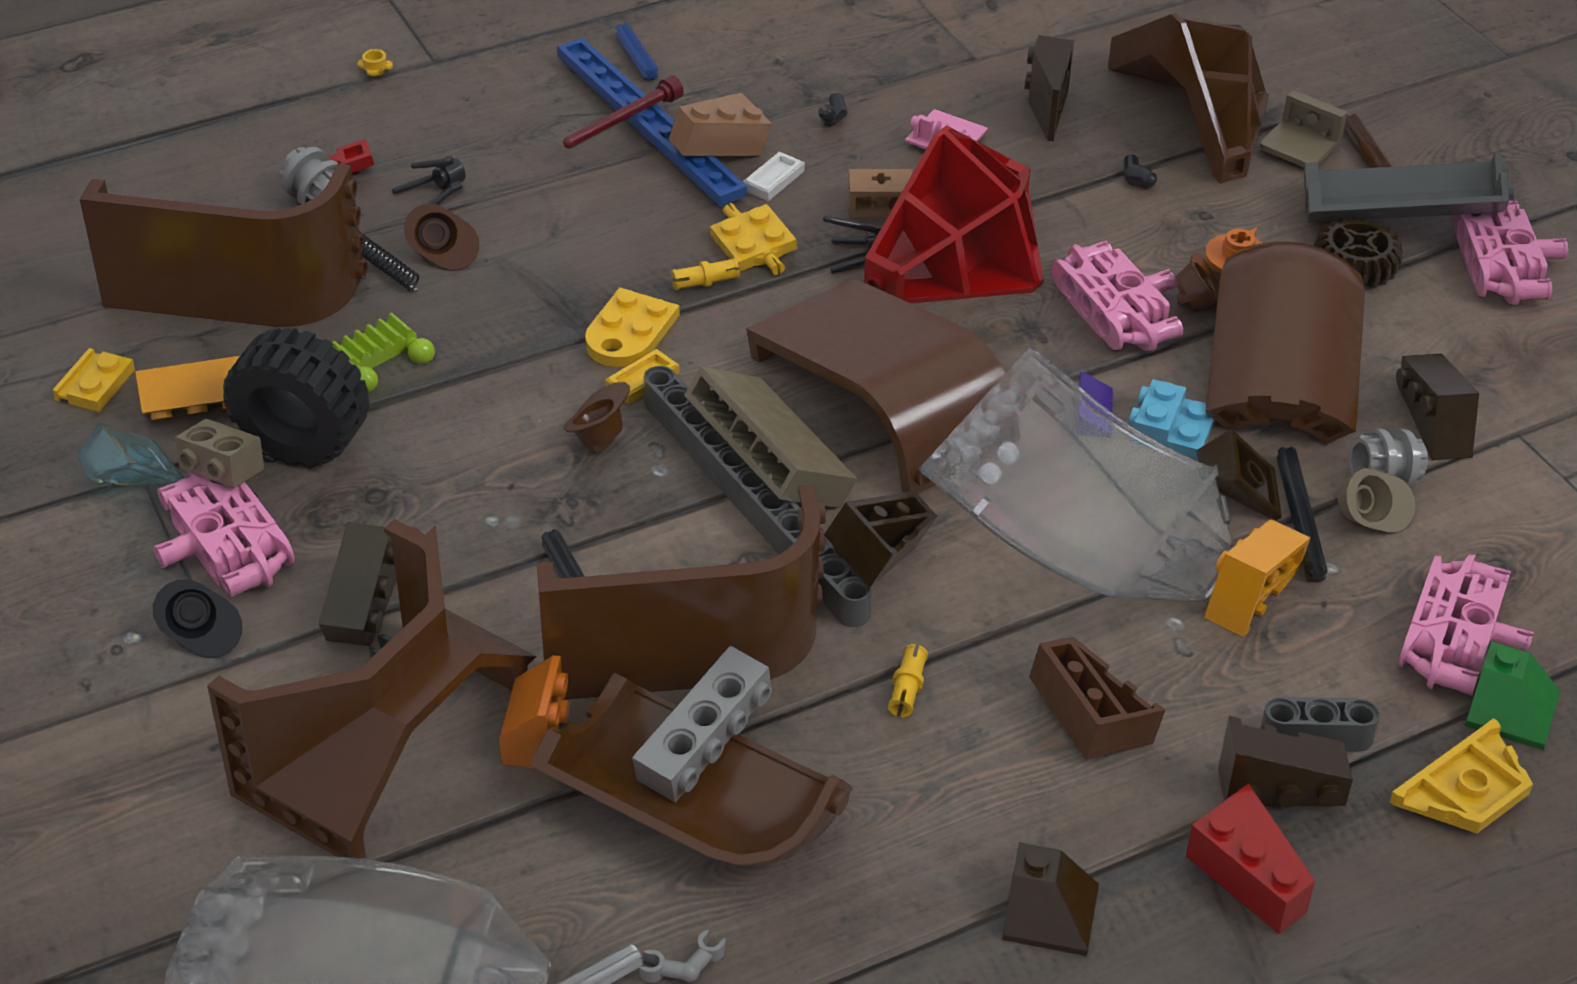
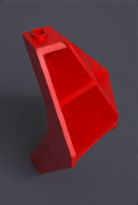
[864,125,1044,304]

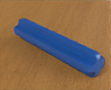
[615,23,659,80]

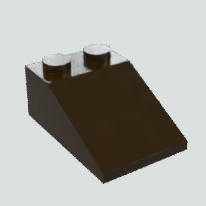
[1025,35,1074,142]

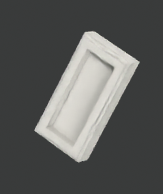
[743,152,805,201]

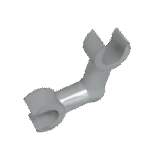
[639,929,725,983]

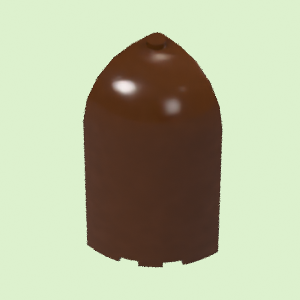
[1206,242,1365,443]
[529,673,853,867]

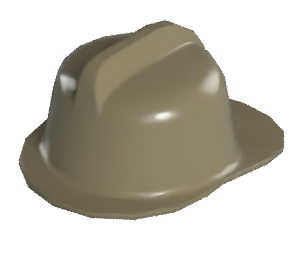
[1333,468,1415,533]

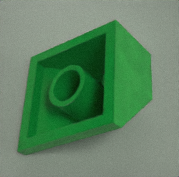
[1465,641,1560,750]

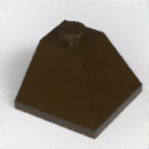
[1197,429,1282,521]
[1002,842,1099,956]

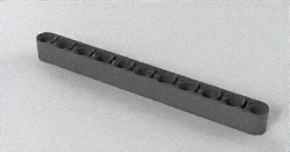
[644,366,872,627]

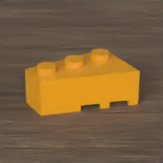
[1204,519,1310,637]

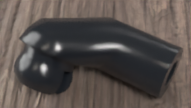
[818,93,848,126]
[1123,154,1157,189]

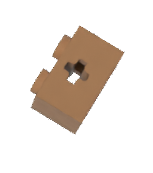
[848,169,912,218]

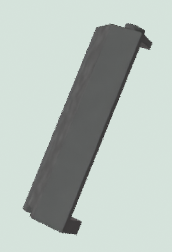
[1304,153,1514,223]

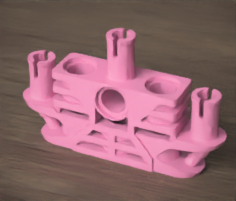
[1453,201,1568,305]
[1051,241,1183,351]
[153,472,295,598]
[1398,554,1534,696]

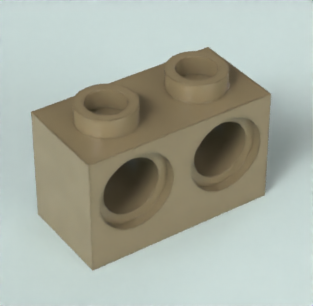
[175,419,264,488]

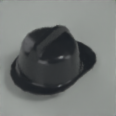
[153,579,242,657]

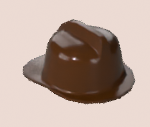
[404,204,479,270]
[1175,252,1219,311]
[563,382,630,453]

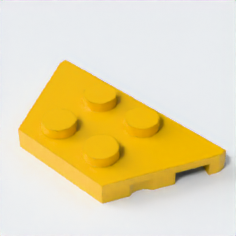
[1389,718,1533,834]

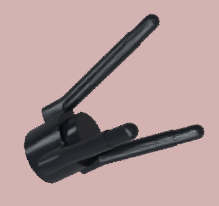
[392,155,466,205]
[823,216,883,273]

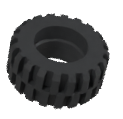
[223,328,369,467]

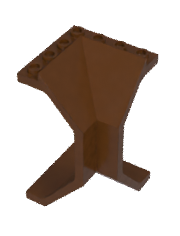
[207,519,537,868]

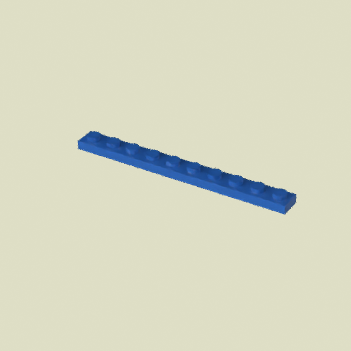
[557,38,747,207]

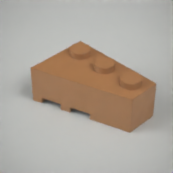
[669,92,772,156]

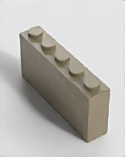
[684,366,858,508]

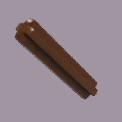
[1344,114,1391,168]

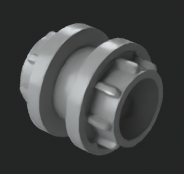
[279,147,338,205]
[1348,428,1428,488]

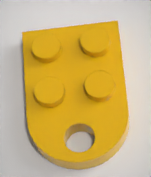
[585,287,680,367]

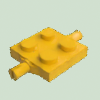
[710,203,797,275]

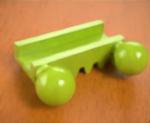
[332,313,435,393]

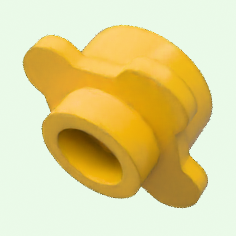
[357,49,393,76]

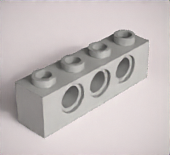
[632,646,772,803]

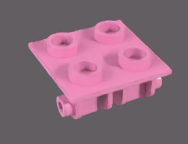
[905,109,988,149]

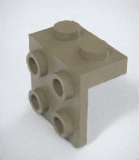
[1260,90,1348,168]

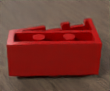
[1186,784,1315,934]

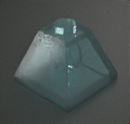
[76,422,184,486]

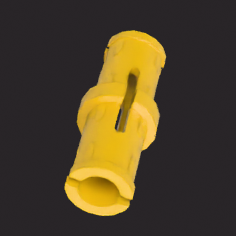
[671,258,740,291]
[888,644,928,718]

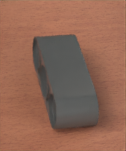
[1260,697,1380,752]

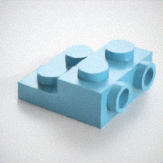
[1128,379,1216,460]

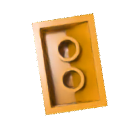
[135,356,240,420]

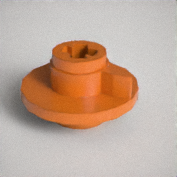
[1205,228,1262,274]

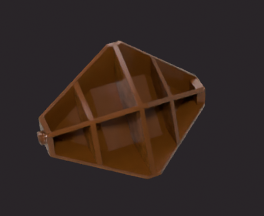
[1108,13,1269,184]

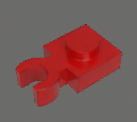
[328,139,375,173]

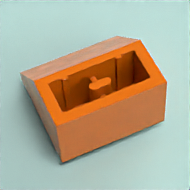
[499,655,570,768]

